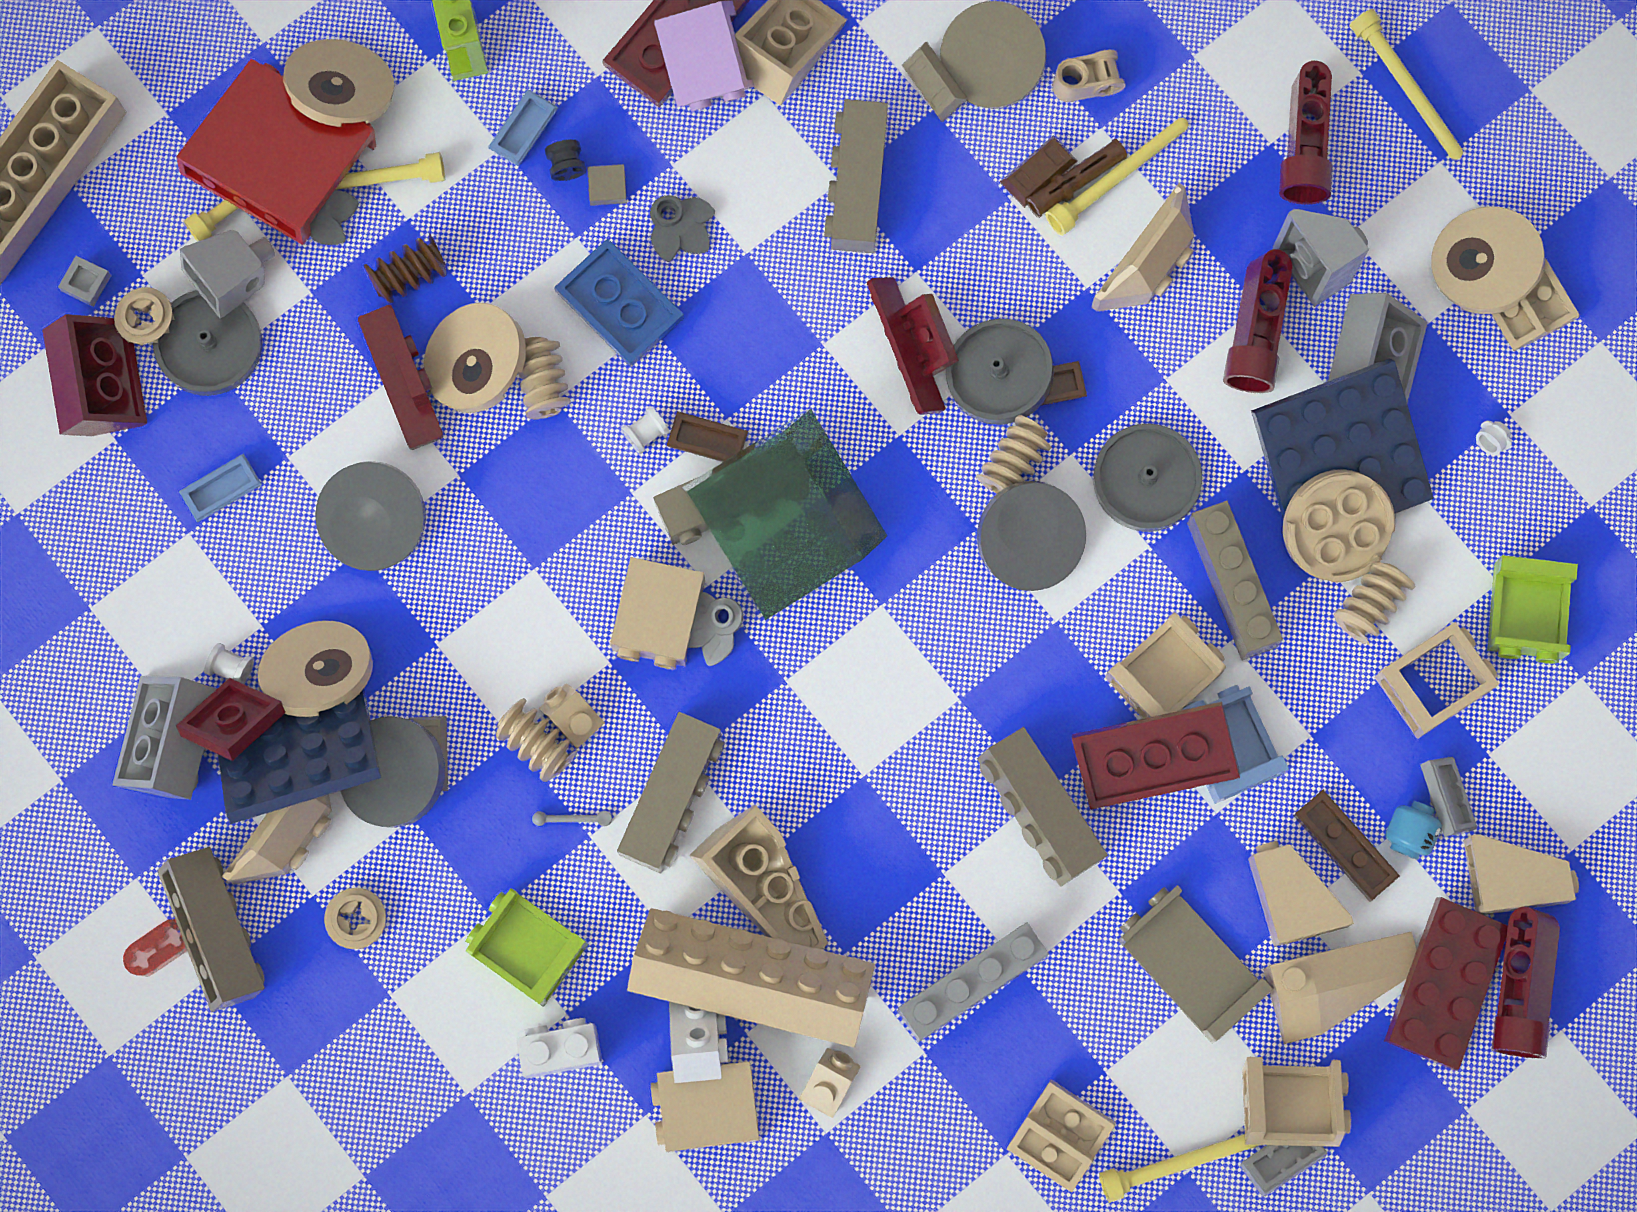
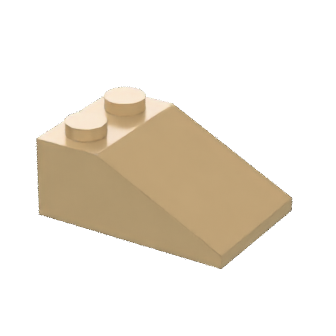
[735,0,847,106]

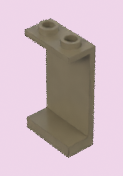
[1117,885,1273,1044]

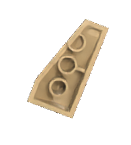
[689,805,828,949]
[1263,931,1417,1044]

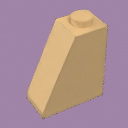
[1463,834,1579,915]
[1248,841,1354,947]

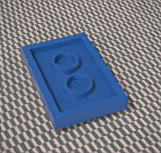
[554,238,684,367]

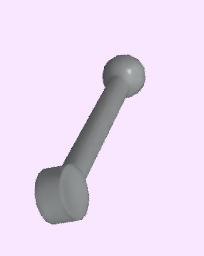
[532,811,612,827]

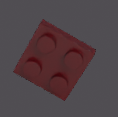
[176,678,286,761]

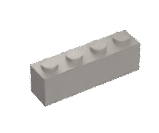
[897,922,1049,1043]

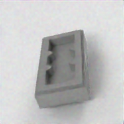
[1420,757,1477,837]
[1240,1145,1328,1198]

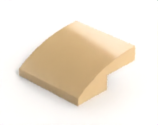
[1491,258,1580,352]
[1006,1079,1116,1193]

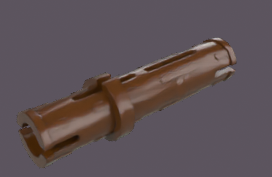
[1026,138,1128,218]

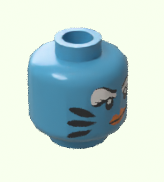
[1385,801,1442,860]

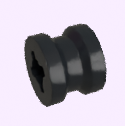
[545,139,586,181]

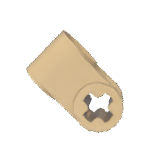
[1052,50,1126,102]

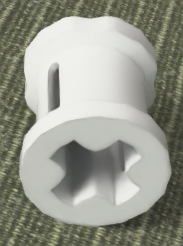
[621,406,670,454]
[204,643,254,684]

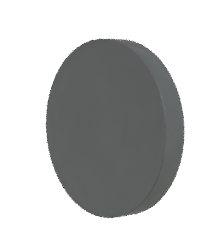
[153,290,263,396]
[946,318,1054,425]
[1093,424,1202,532]
[315,461,426,571]
[977,481,1086,591]
[340,716,445,828]

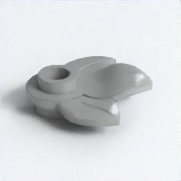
[688,592,743,666]

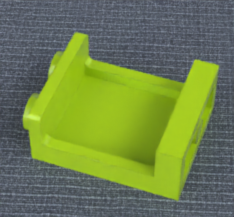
[432,0,489,81]
[1487,555,1578,664]
[465,888,589,1007]

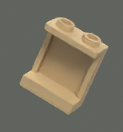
[610,557,706,670]
[1105,612,1226,719]
[1242,1057,1351,1147]
[651,1061,760,1153]

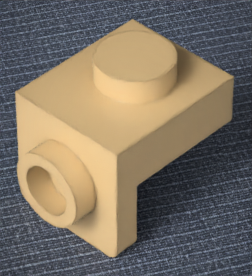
[539,684,605,748]
[799,1048,861,1118]

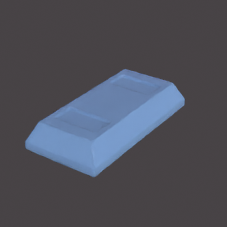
[488,89,558,167]
[179,453,262,523]

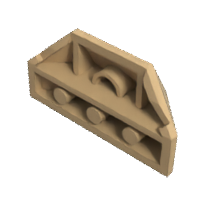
[1091,183,1194,312]
[222,794,332,885]

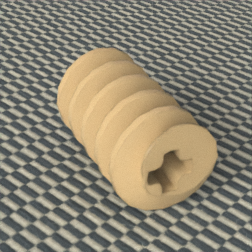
[518,337,571,420]
[975,415,1051,494]
[1334,562,1416,645]
[496,698,578,782]

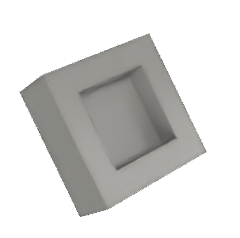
[58,256,111,307]

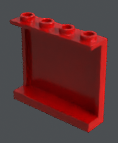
[176,58,376,245]

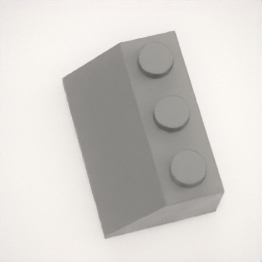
[1272,209,1369,307]
[1327,293,1428,403]
[112,676,217,800]

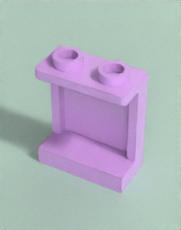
[654,1,754,112]

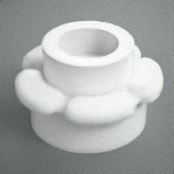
[1476,421,1512,456]

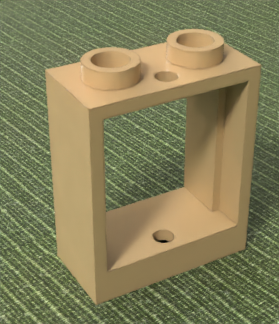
[1374,622,1499,739]

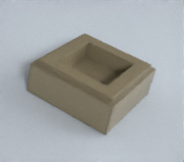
[588,164,627,206]

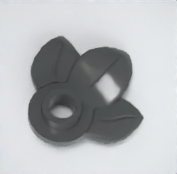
[310,190,359,245]
[650,195,716,262]

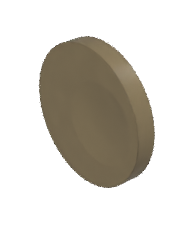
[940,1,1047,109]

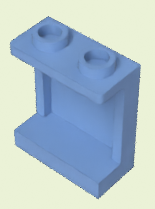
[1183,685,1289,804]

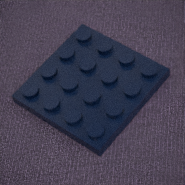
[1251,358,1434,520]
[218,689,381,824]

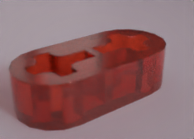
[123,919,187,977]

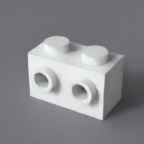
[669,1001,728,1083]
[516,1018,603,1079]

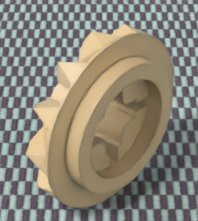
[114,287,174,346]
[324,888,386,949]

